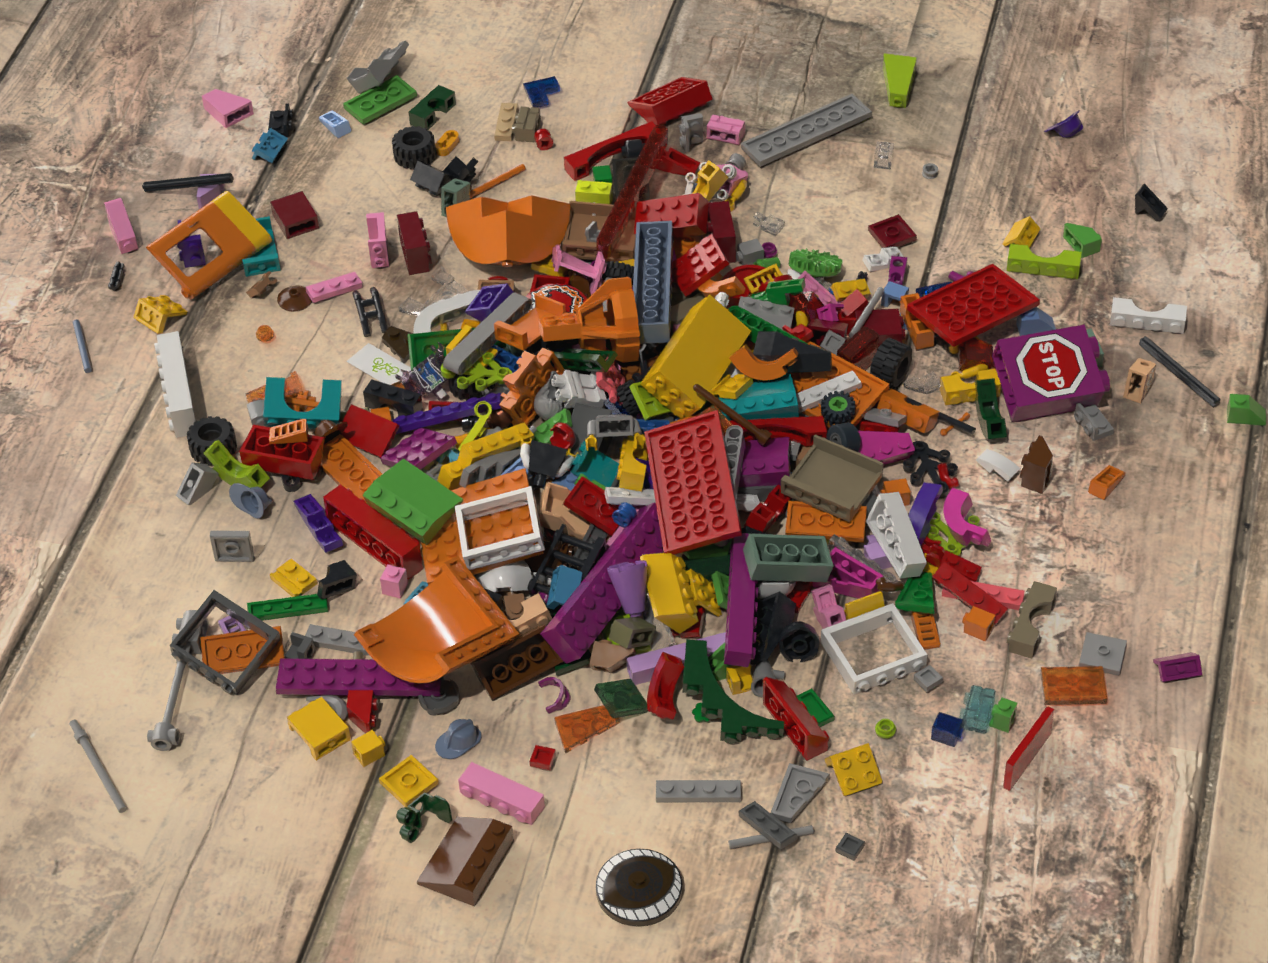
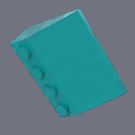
[717,373,799,421]

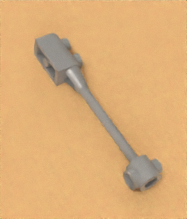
[147,610,209,751]

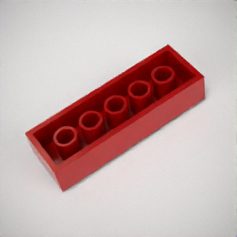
[323,484,423,581]

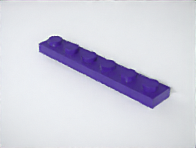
[392,393,503,434]

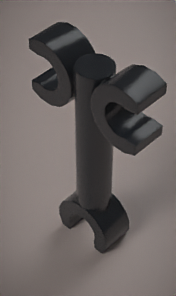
[632,344,653,383]

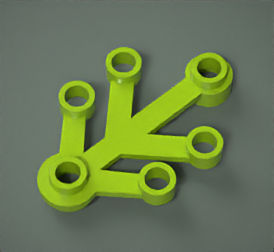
[441,352,512,391]
[927,512,980,556]

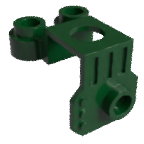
[396,792,452,843]

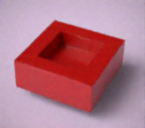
[529,745,556,770]

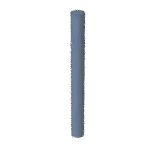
[73,319,92,373]

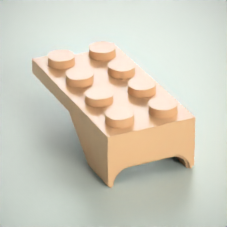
[538,482,611,543]

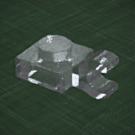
[753,212,785,236]

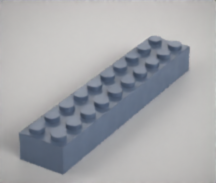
[633,221,674,344]

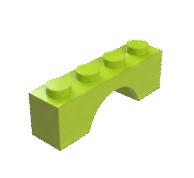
[1007,244,1082,279]

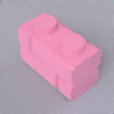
[707,115,745,145]

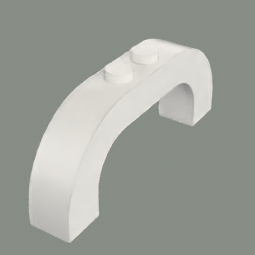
[413,290,480,333]

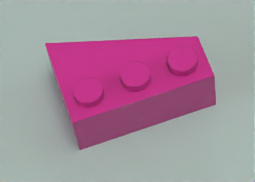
[858,431,915,465]
[812,547,884,599]

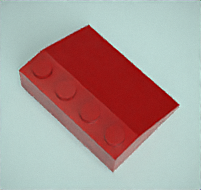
[627,77,712,126]

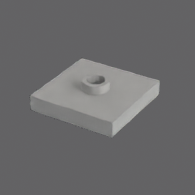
[210,531,255,562]
[1079,632,1127,676]

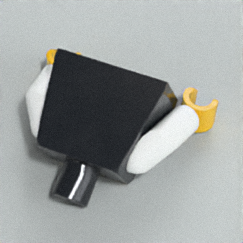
[520,437,579,489]

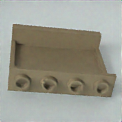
[781,435,884,522]

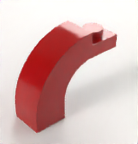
[647,652,684,720]

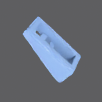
[319,110,351,138]

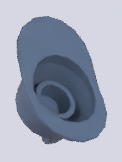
[229,483,272,518]
[435,719,481,759]

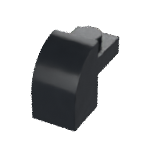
[443,156,479,183]

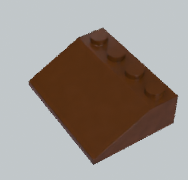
[417,817,514,907]

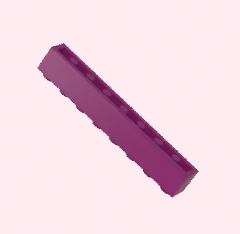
[724,533,758,667]

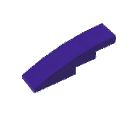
[908,482,943,546]
[293,494,343,553]

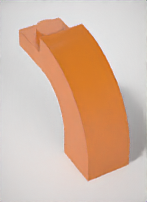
[698,272,745,300]
[729,345,799,380]

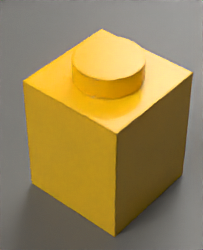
[351,730,386,767]

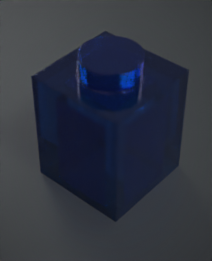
[931,712,965,747]

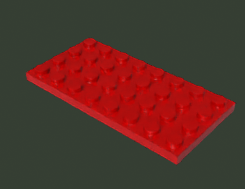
[644,410,742,555]

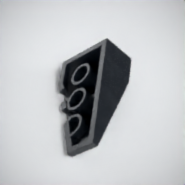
[753,331,832,373]
[750,591,796,665]

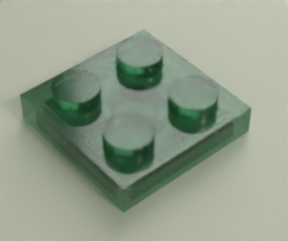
[594,678,648,718]

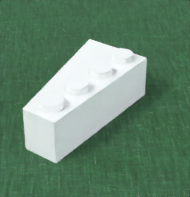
[866,492,927,578]

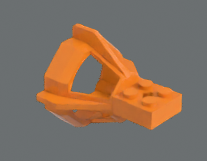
[539,277,640,362]

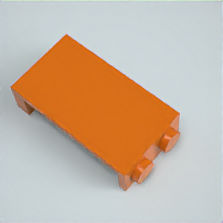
[494,293,566,351]

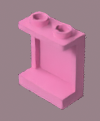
[366,212,389,268]

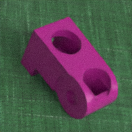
[888,256,907,285]

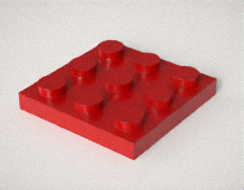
[672,234,729,296]

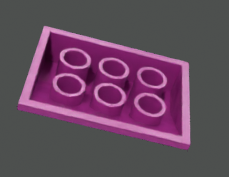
[739,437,791,487]

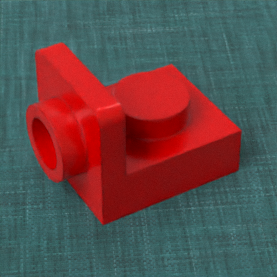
[782,324,814,342]

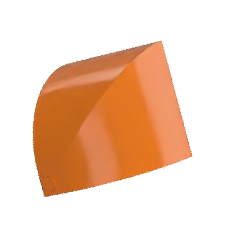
[354,556,519,683]

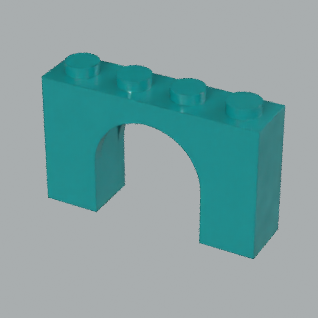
[263,377,342,429]

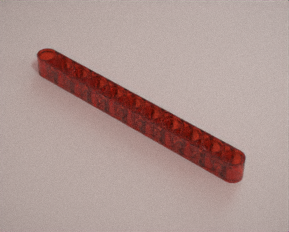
[596,125,668,259]

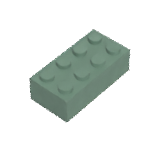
[743,534,833,582]

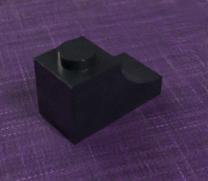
[317,560,357,600]

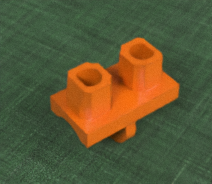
[286,390,320,412]

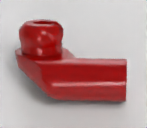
[937,463,959,489]

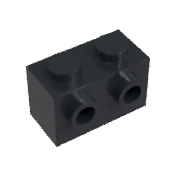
[410,161,453,196]

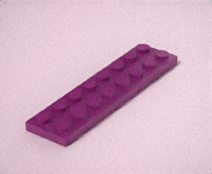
[276,658,442,696]

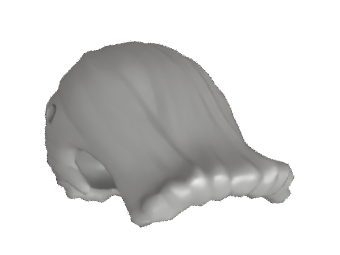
[534,371,567,421]

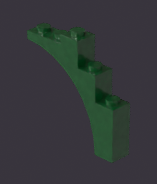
[682,639,784,744]

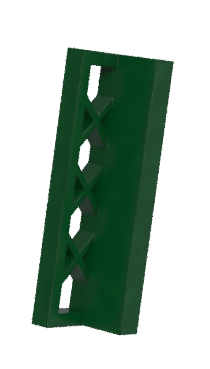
[550,348,618,372]

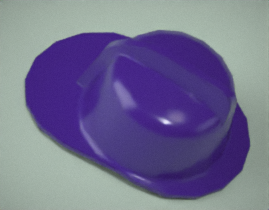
[1044,110,1083,138]

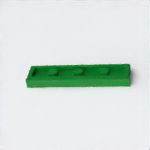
[247,594,328,621]

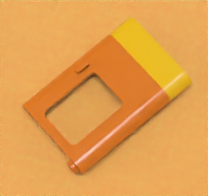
[146,191,272,300]

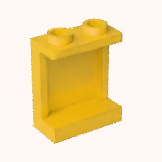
[287,696,351,761]

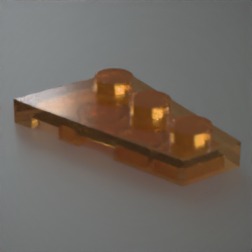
[554,703,620,754]

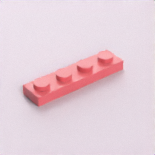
[942,581,1025,610]

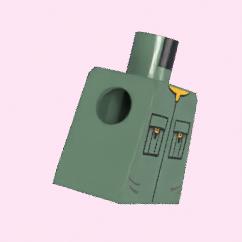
[441,179,472,217]

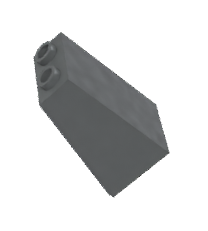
[562,403,613,476]

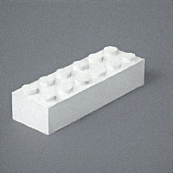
[154,331,196,438]

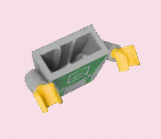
[585,414,645,451]

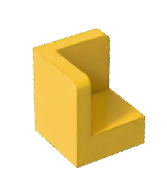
[726,663,753,695]

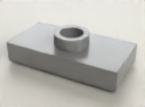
[864,408,907,427]

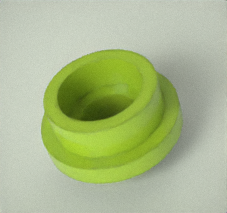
[875,719,896,739]

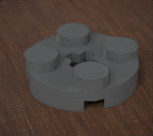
[418,677,460,716]

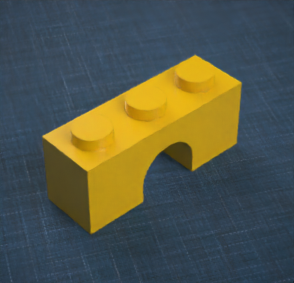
[940,369,1001,406]

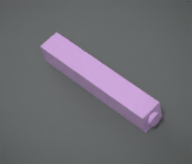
[626,632,726,686]

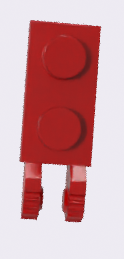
[926,544,982,582]

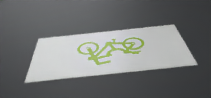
[346,343,412,388]

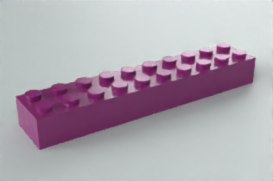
[541,502,663,664]

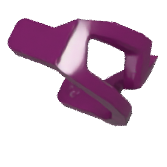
[538,677,571,714]

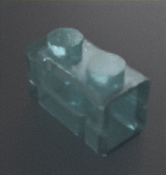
[959,685,996,734]

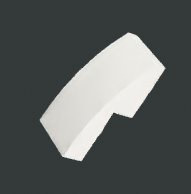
[862,247,904,272]
[976,449,1021,482]

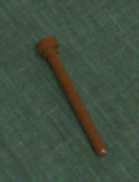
[693,384,772,446]

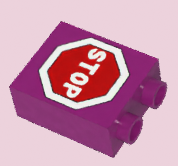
[992,324,1110,423]

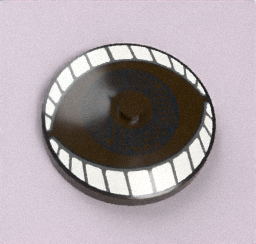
[596,849,683,927]

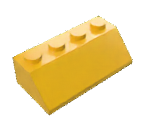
[640,553,698,633]

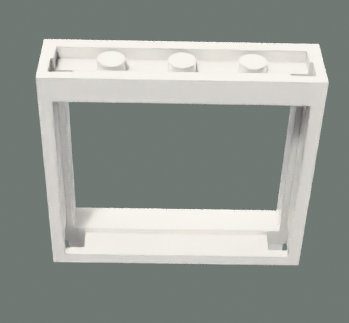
[455,486,545,570]
[821,603,927,695]

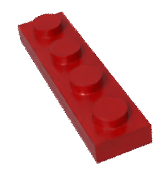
[932,562,1008,626]

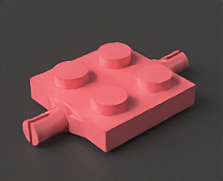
[596,358,625,404]

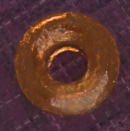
[256,325,274,342]

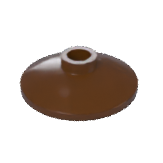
[277,285,312,312]

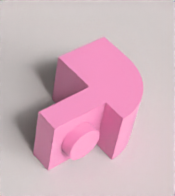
[811,584,846,629]

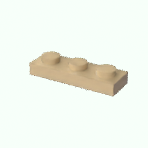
[494,103,518,141]

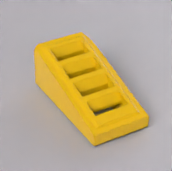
[744,264,782,294]

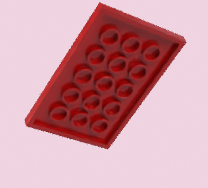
[907,264,1040,347]

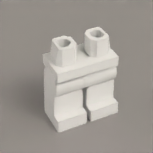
[551,370,607,408]

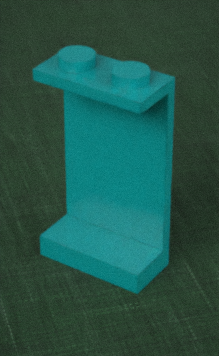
[242,216,281,277]
[571,440,644,487]

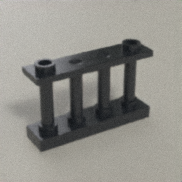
[528,524,607,597]

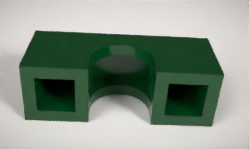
[409,85,456,130]

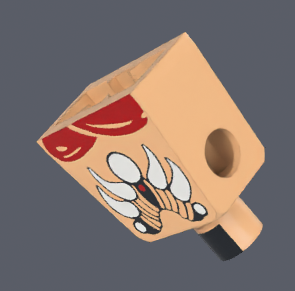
[1123,358,1156,404]

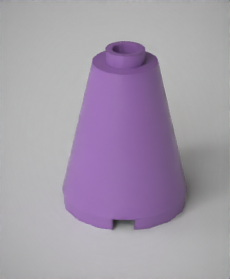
[607,560,647,617]

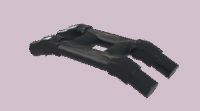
[352,287,388,337]

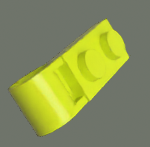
[457,401,492,451]

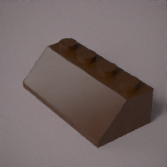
[470,625,563,700]

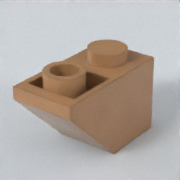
[589,640,636,673]

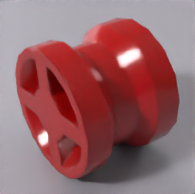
[534,129,553,150]

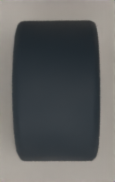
[826,423,861,452]

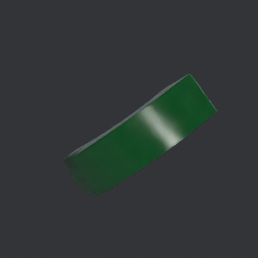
[975,378,1007,439]

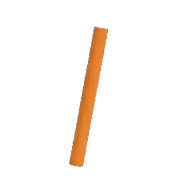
[470,164,526,199]

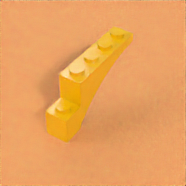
[437,422,535,490]

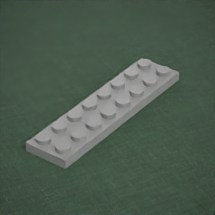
[741,94,872,167]

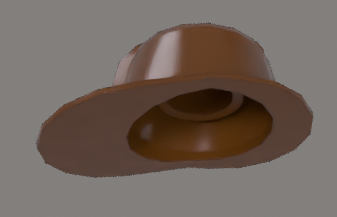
[314,420,348,444]

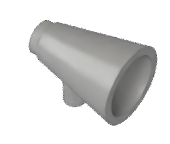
[751,660,784,697]

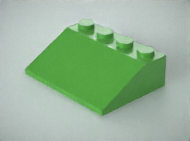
[363,459,464,545]

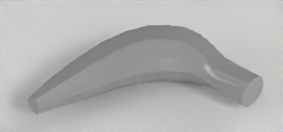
[306,695,348,721]

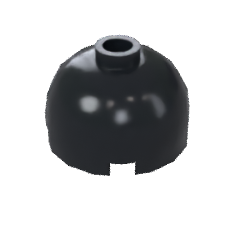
[779,621,819,662]

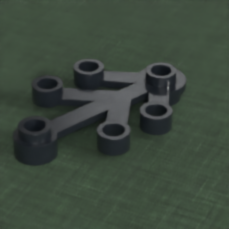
[903,441,958,499]

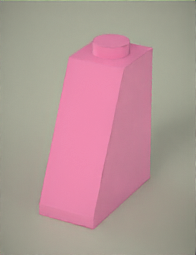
[202,89,254,128]
[104,198,138,254]

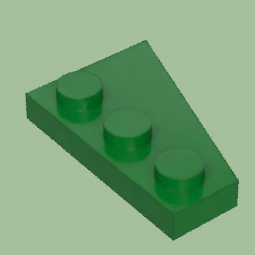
[895,572,934,614]

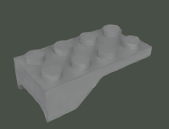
[347,41,409,93]

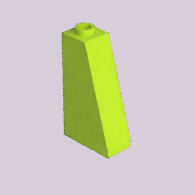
[883,53,917,108]

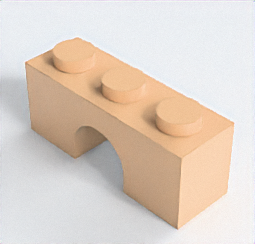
[508,593,552,637]

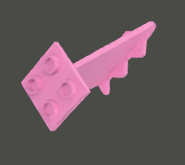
[552,245,607,295]

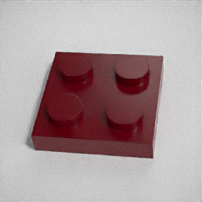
[868,214,917,248]

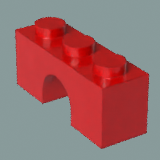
[743,484,792,533]

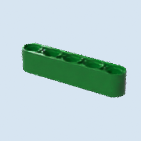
[728,306,807,344]

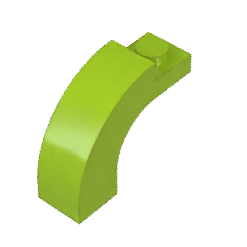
[204,440,270,488]

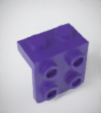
[177,220,206,268]

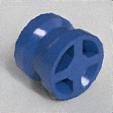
[612,502,637,527]

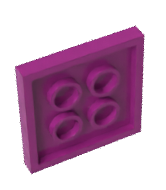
[380,428,457,470]

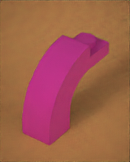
[943,488,991,547]

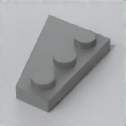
[771,763,830,823]

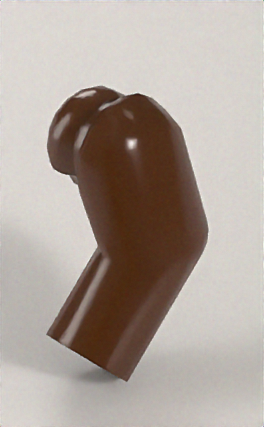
[875,577,904,592]

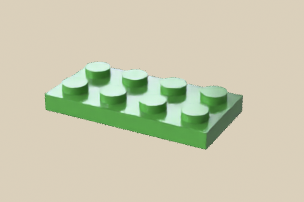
[343,75,417,124]

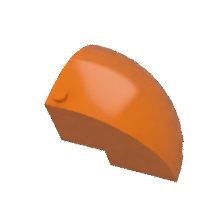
[446,195,570,267]

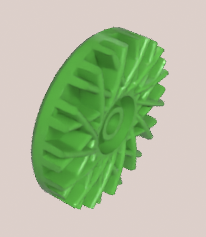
[788,248,843,279]

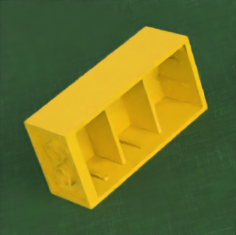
[640,295,751,419]

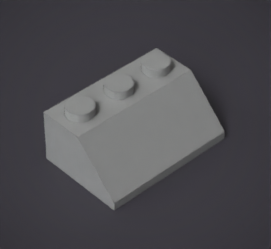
[739,296,794,330]

